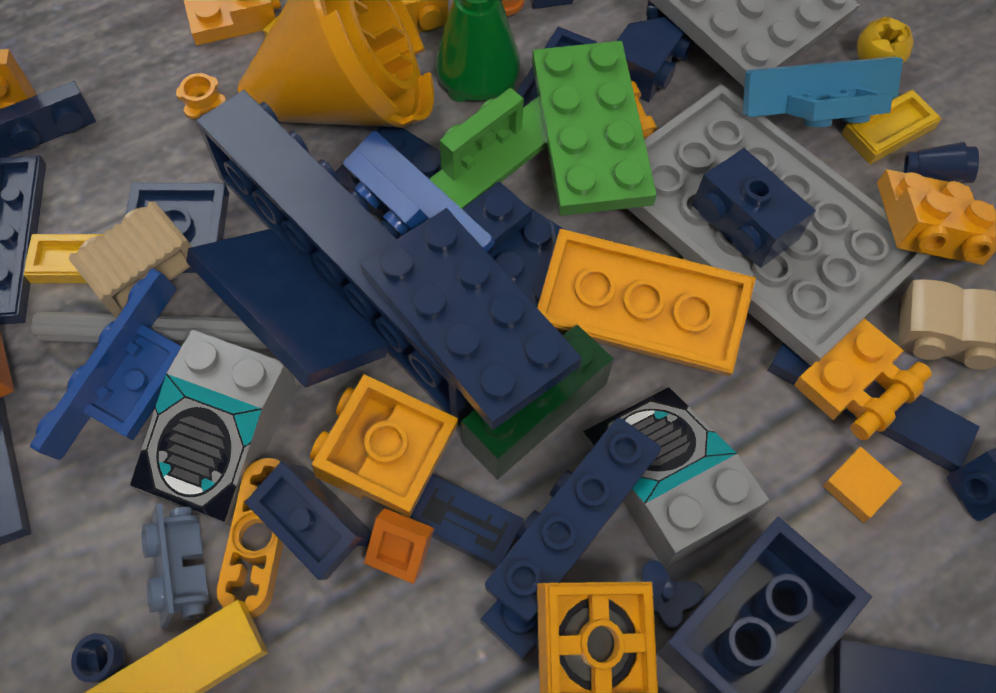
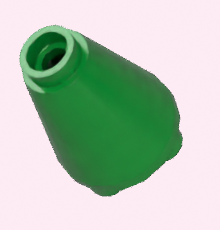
[435,0,520,102]

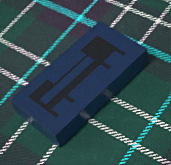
[406,474,524,569]

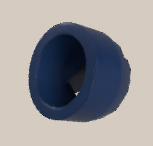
[71,633,127,683]

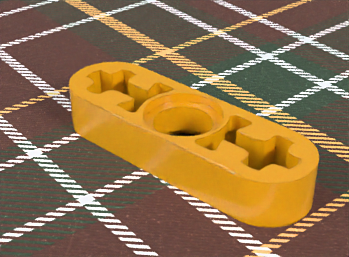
[217,458,284,619]

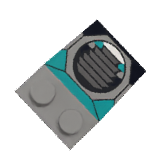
[130,329,297,525]
[582,387,769,568]

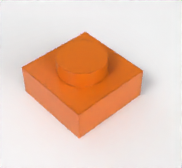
[364,508,434,584]

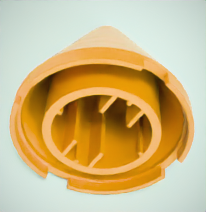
[238,0,434,128]

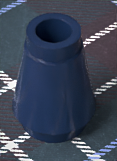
[904,142,979,184]

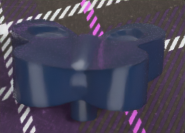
[641,560,704,630]

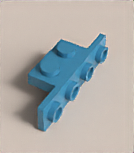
[743,56,903,127]

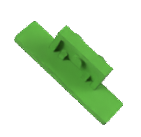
[429,87,547,209]

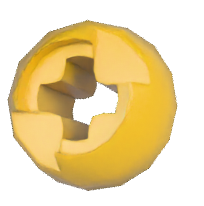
[857,17,914,65]

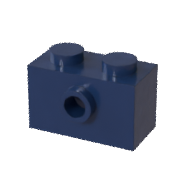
[692,148,816,268]

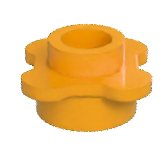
[176,73,226,119]

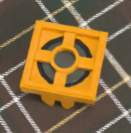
[536,582,658,693]

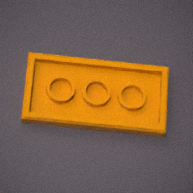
[537,229,756,377]

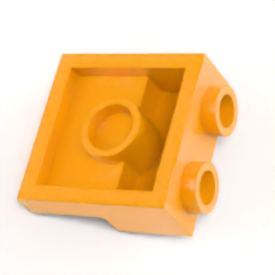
[184,0,281,46]
[877,169,996,265]
[310,374,458,518]

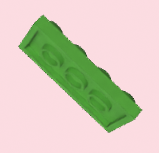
[532,41,657,216]

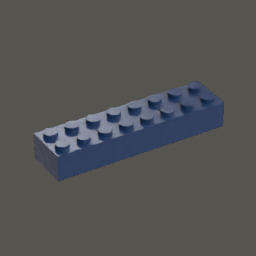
[196,89,475,426]

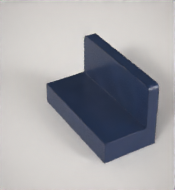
[245,461,372,580]

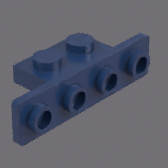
[485,418,661,622]

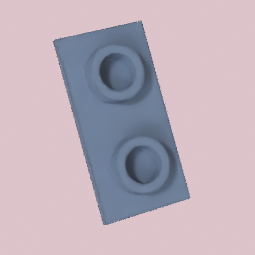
[141,503,210,629]

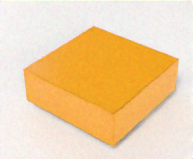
[823,446,902,523]

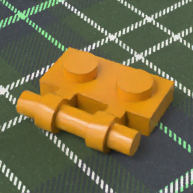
[794,318,932,440]

